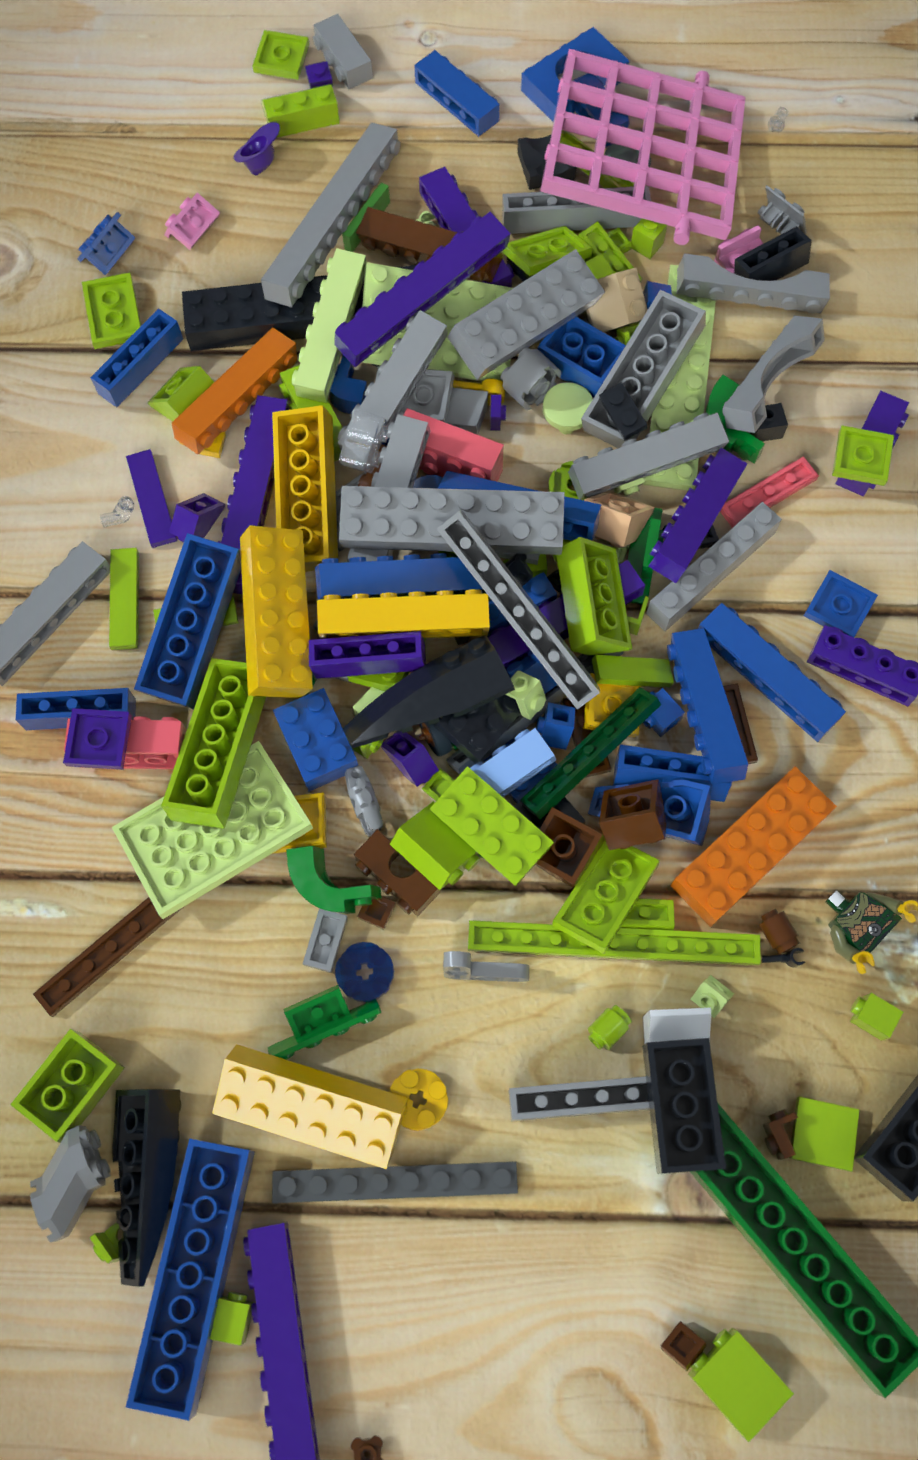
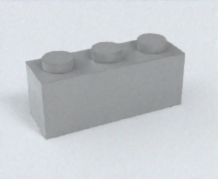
[313,14,373,90]

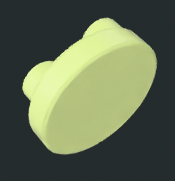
[542,382,593,434]

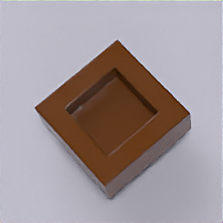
[357,896,396,930]
[661,1321,707,1372]

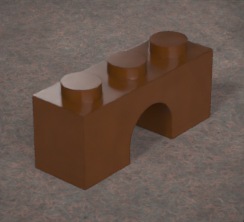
[354,829,441,917]

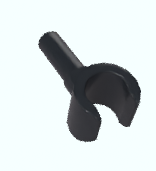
[761,948,805,968]

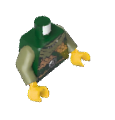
[825,890,918,974]

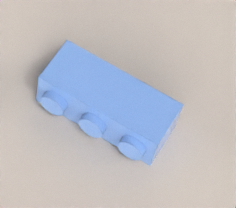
[470,728,556,797]

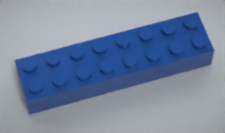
[125,1138,255,1421]

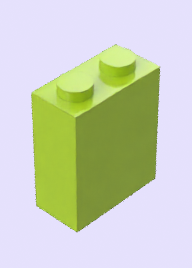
[390,801,480,890]
[688,1328,794,1442]

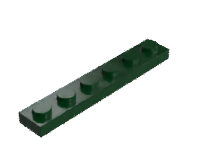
[519,687,661,820]

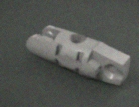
[345,766,383,837]

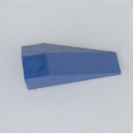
[588,779,711,846]

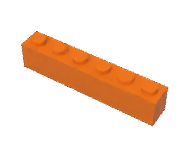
[172,328,297,455]

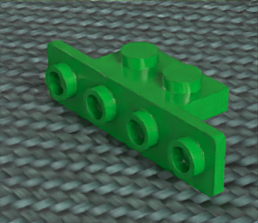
[628,508,664,605]
[268,985,381,1060]

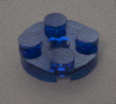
[335,942,394,1002]

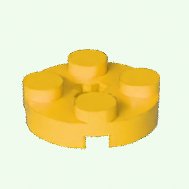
[389,1068,448,1131]

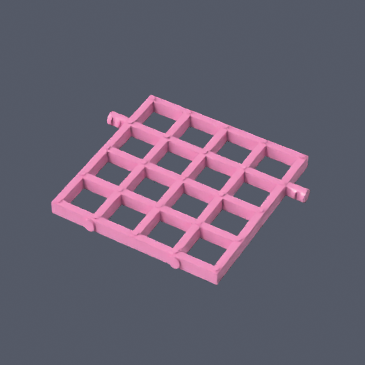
[540,49,746,245]

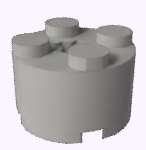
[500,347,561,410]

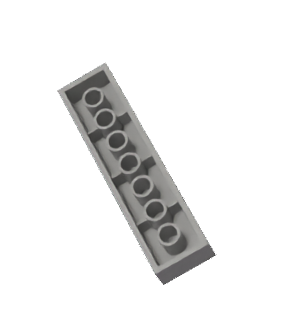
[339,486,564,555]

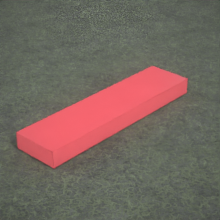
[720,456,819,528]

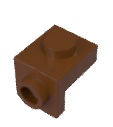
[763,1109,798,1160]

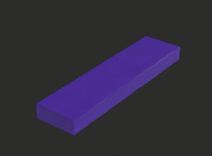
[126,449,177,548]

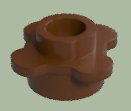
[351,1435,383,1460]

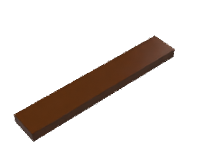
[33,897,182,1017]

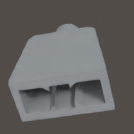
[446,388,488,435]

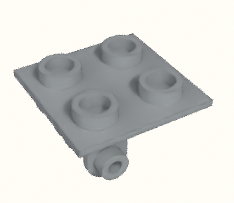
[758,185,807,234]

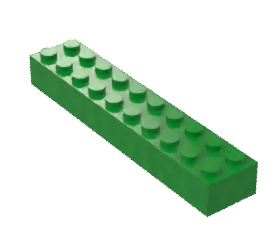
[690,1102,918,1399]

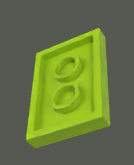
[503,226,592,276]
[82,272,141,349]

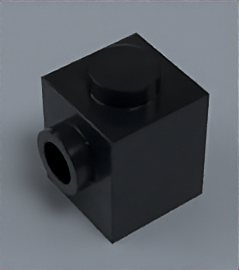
[746,403,788,442]

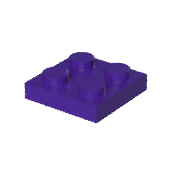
[63,708,132,770]

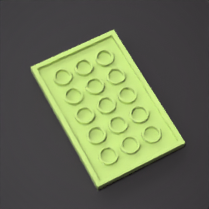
[363,262,513,382]
[112,741,313,919]

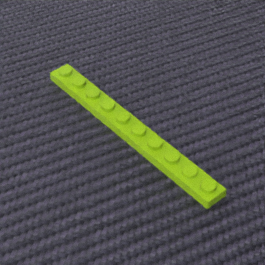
[468,920,761,966]

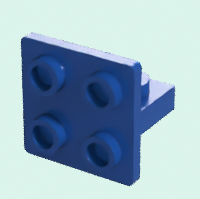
[77,212,135,275]

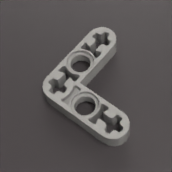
[443,951,529,982]

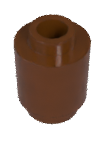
[759,909,800,954]

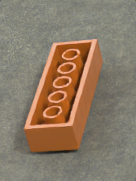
[670,766,837,928]

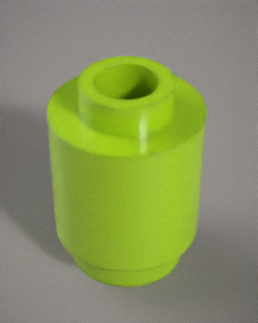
[588,1005,632,1050]

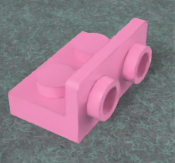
[165,193,220,250]
[714,225,764,273]

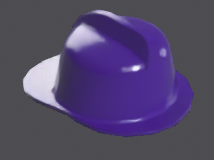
[234,122,280,176]

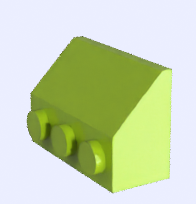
[261,84,340,138]

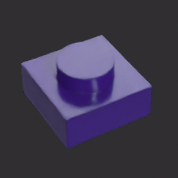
[305,61,333,88]
[490,395,506,431]

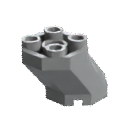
[30,1126,111,1242]

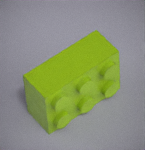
[10,1029,125,1142]

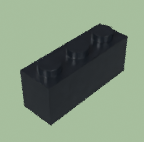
[734,226,812,281]

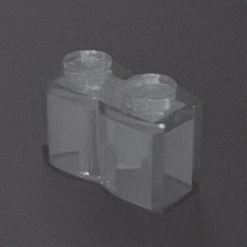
[339,409,389,474]

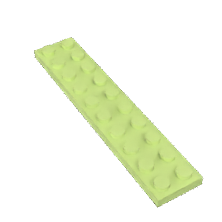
[643,264,716,490]

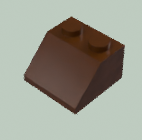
[599,779,667,850]
[536,807,605,888]

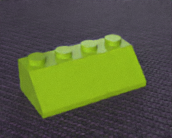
[557,537,632,655]

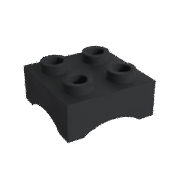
[517,135,577,190]

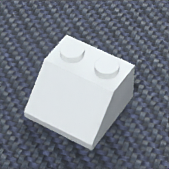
[642,1008,711,1044]

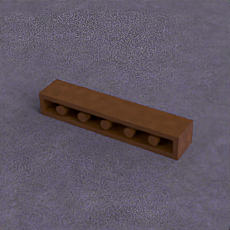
[356,207,503,283]

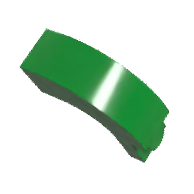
[705,375,765,464]
[286,846,382,914]

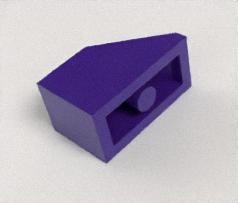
[169,493,225,542]
[381,731,439,787]

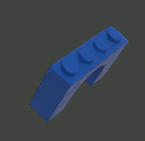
[521,27,629,123]

